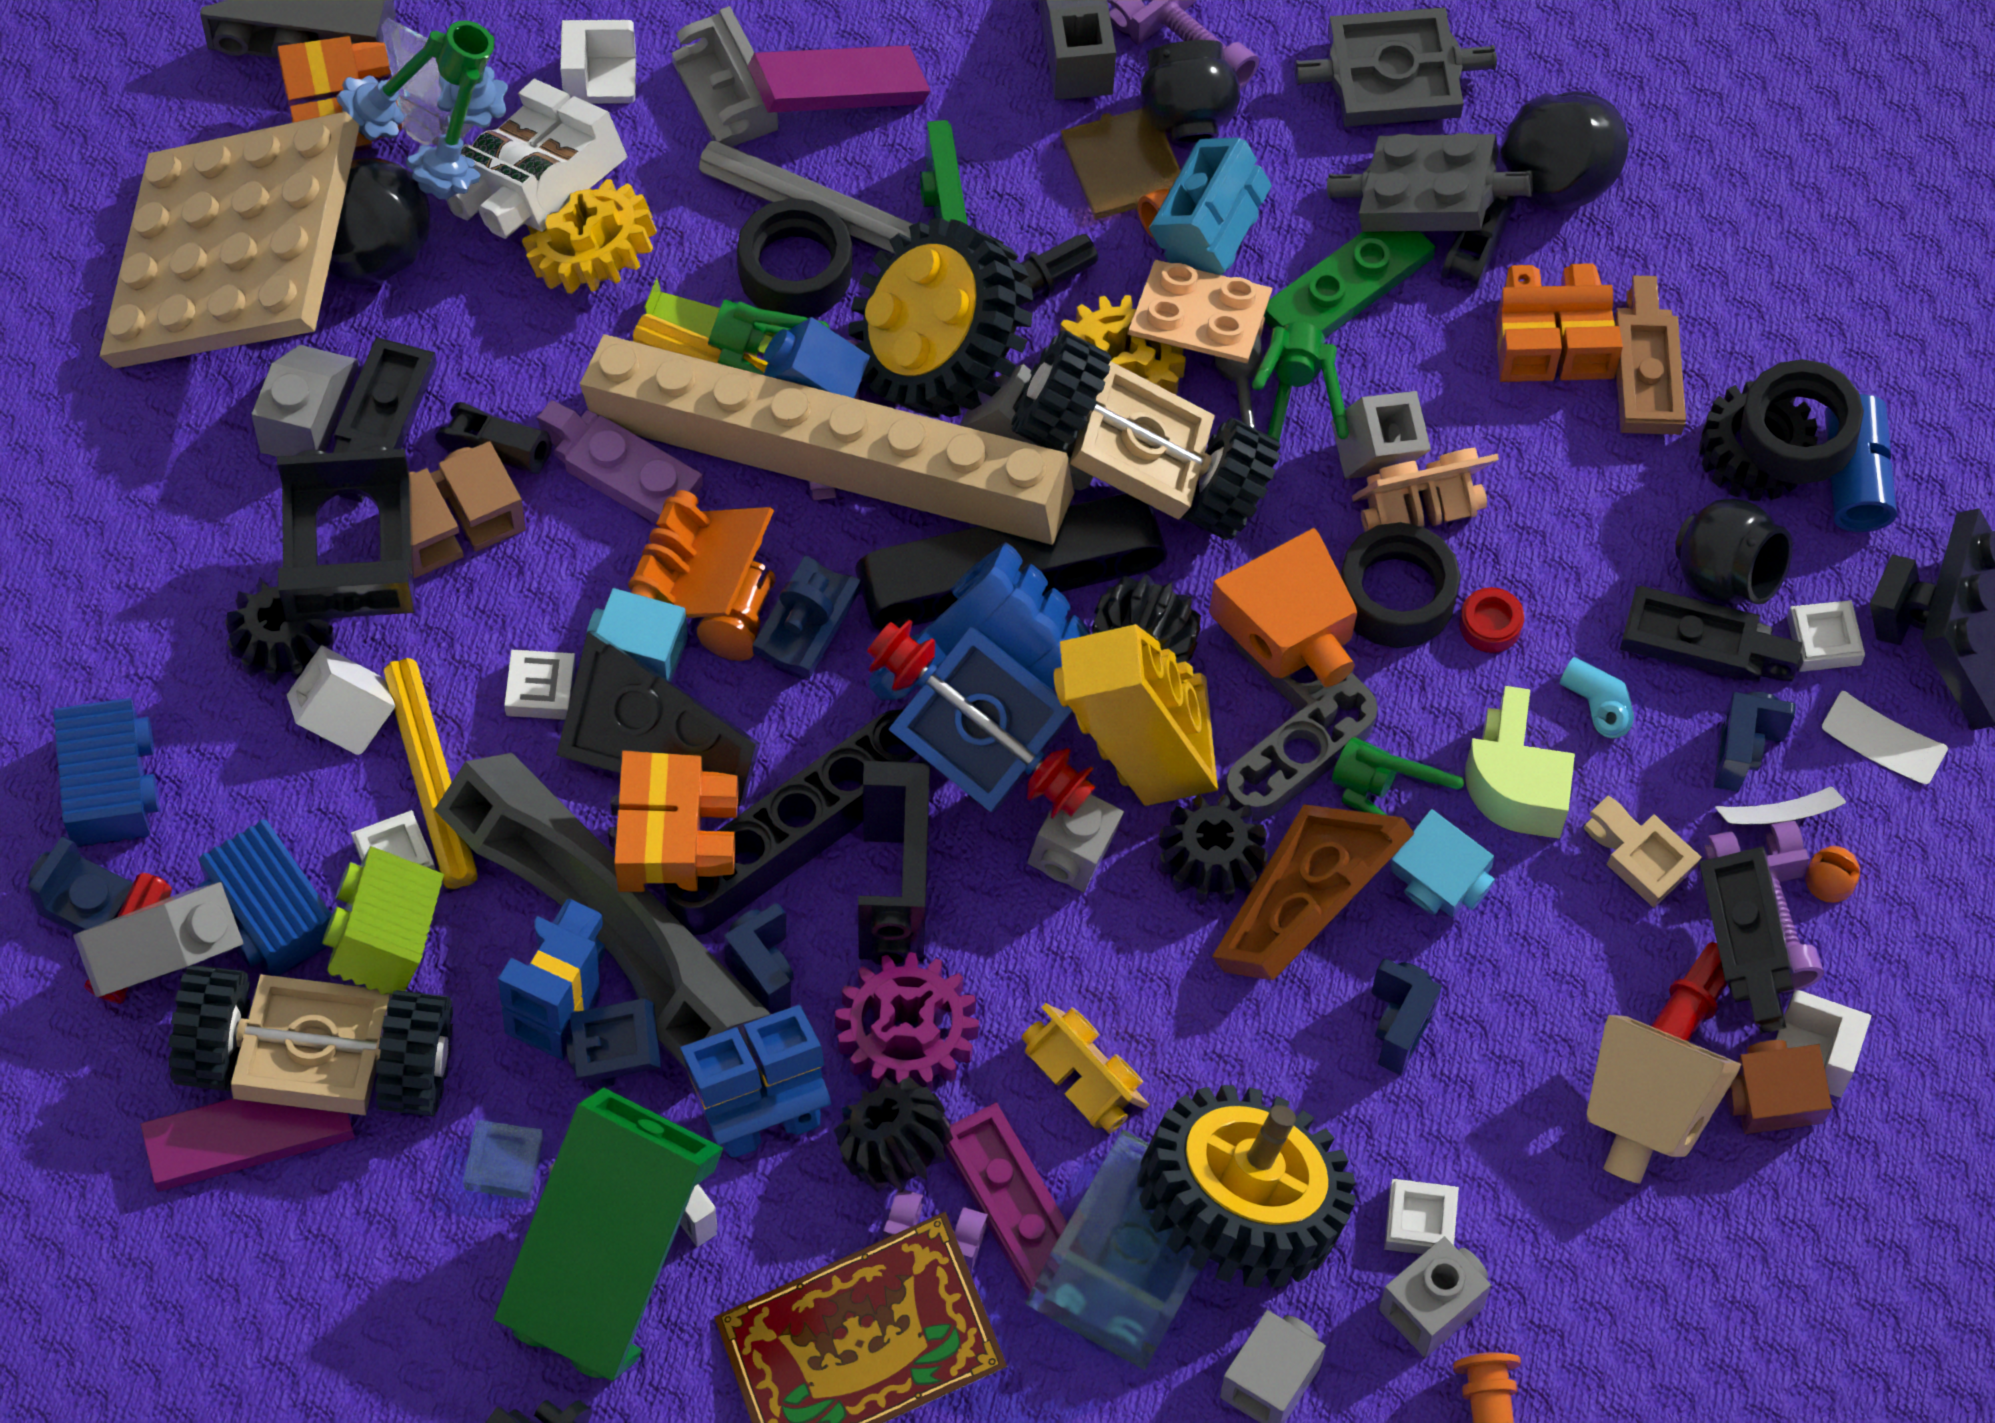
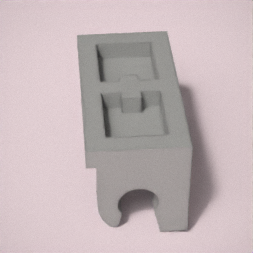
[672,6,778,147]

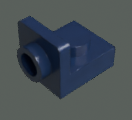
[1714,692,1796,792]
[28,836,133,933]
[724,903,794,1014]
[1371,959,1442,1076]
[567,998,661,1088]

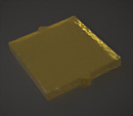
[1060,109,1181,220]

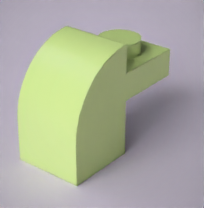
[1465,686,1575,839]

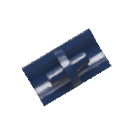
[752,555,861,679]

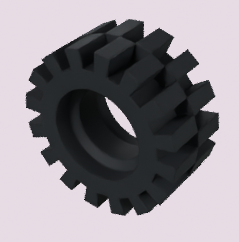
[1699,381,1818,501]

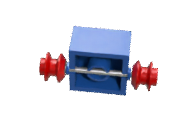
[867,620,1096,820]

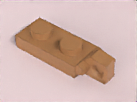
[1614,275,1686,435]

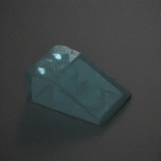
[1025,1130,1199,1370]

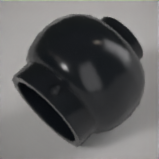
[1140,40,1240,144]
[1675,499,1793,605]

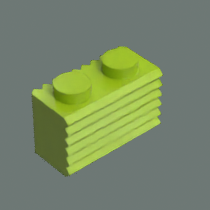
[322,846,444,996]

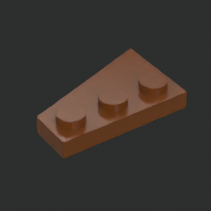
[1212,804,1415,981]

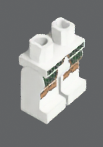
[446,79,628,239]

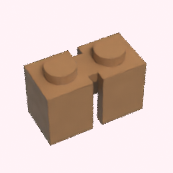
[410,441,526,578]

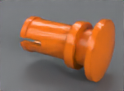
[697,561,776,661]
[1452,1352,1521,1423]

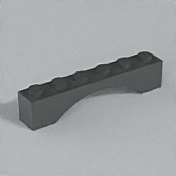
[434,753,771,1069]

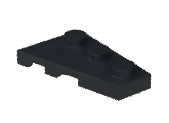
[1921,508,1995,730]
[556,631,760,806]

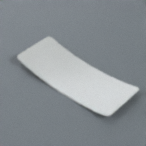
[1822,691,1948,784]
[1715,787,1846,824]

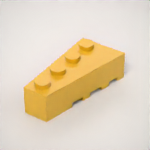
[1054,624,1218,806]

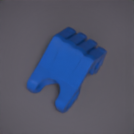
[869,542,1091,701]

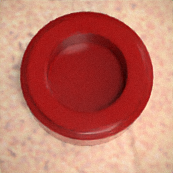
[1459,587,1524,653]

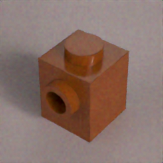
[1725,1040,1832,1134]

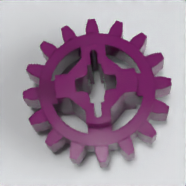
[835,952,979,1093]

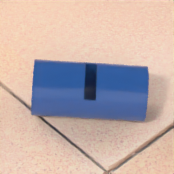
[1824,394,1897,532]

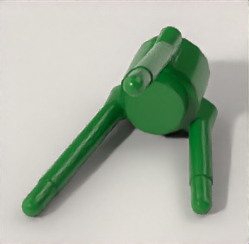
[708,299,829,375]
[1252,322,1349,443]
[1332,736,1465,815]

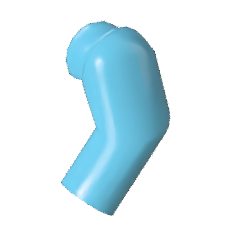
[1559,657,1634,738]

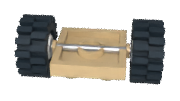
[1011,330,1280,541]
[168,965,453,1116]

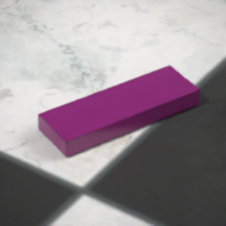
[747,45,930,113]
[140,1099,355,1192]
[944,1102,1094,1306]

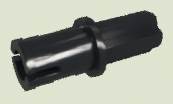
[1018,234,1098,306]

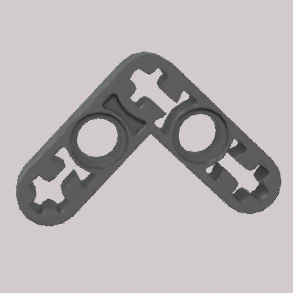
[1225,638,1378,821]

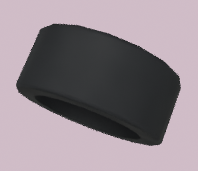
[737,198,852,317]
[1740,359,1864,484]
[1341,522,1461,648]

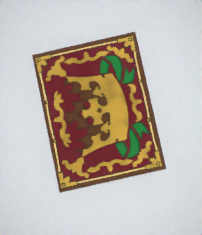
[714,1211,1007,1423]

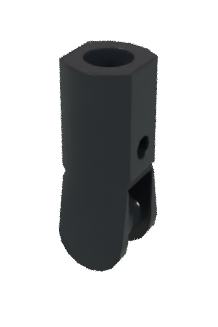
[1441,196,1516,289]
[435,402,552,474]

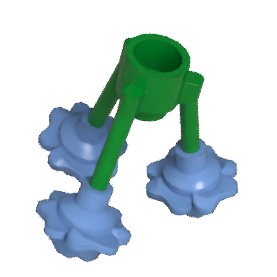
[336,21,507,199]

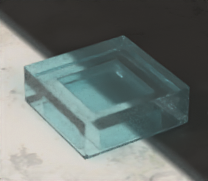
[463,1120,544,1200]

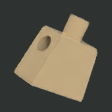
[1587,1015,1741,1184]

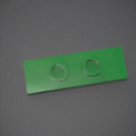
[920,120,968,226]
[1264,231,1436,338]

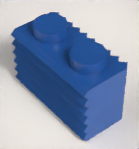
[53,698,160,848]
[197,819,332,976]

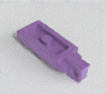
[537,400,703,525]

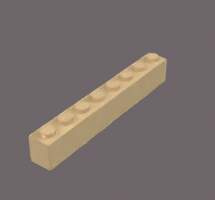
[580,334,1074,545]

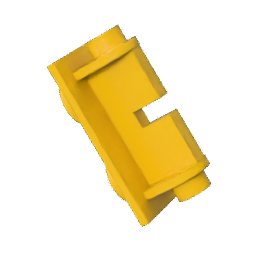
[1021,1003,1150,1134]

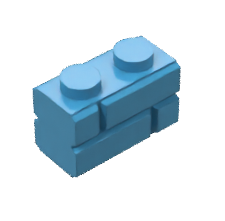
[1149,137,1272,275]

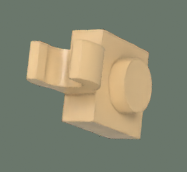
[1583,796,1702,908]

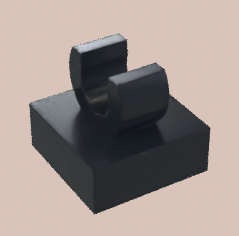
[1870,554,1936,645]

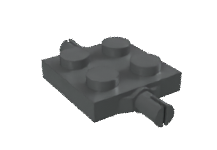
[1294,7,1497,127]
[1327,133,1533,232]

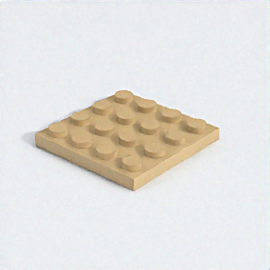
[99,112,360,369]

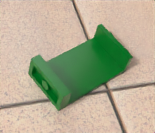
[493,1087,723,1381]

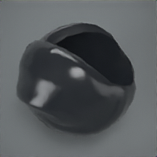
[1500,91,1629,211]
[328,158,430,286]

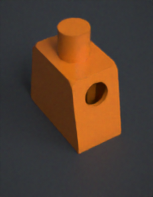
[1209,528,1357,687]

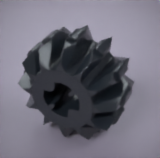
[1092,574,1202,663]
[225,577,335,686]
[1158,793,1268,906]
[834,1076,954,1193]

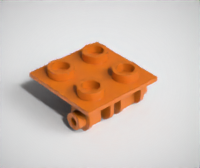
[628,490,774,618]

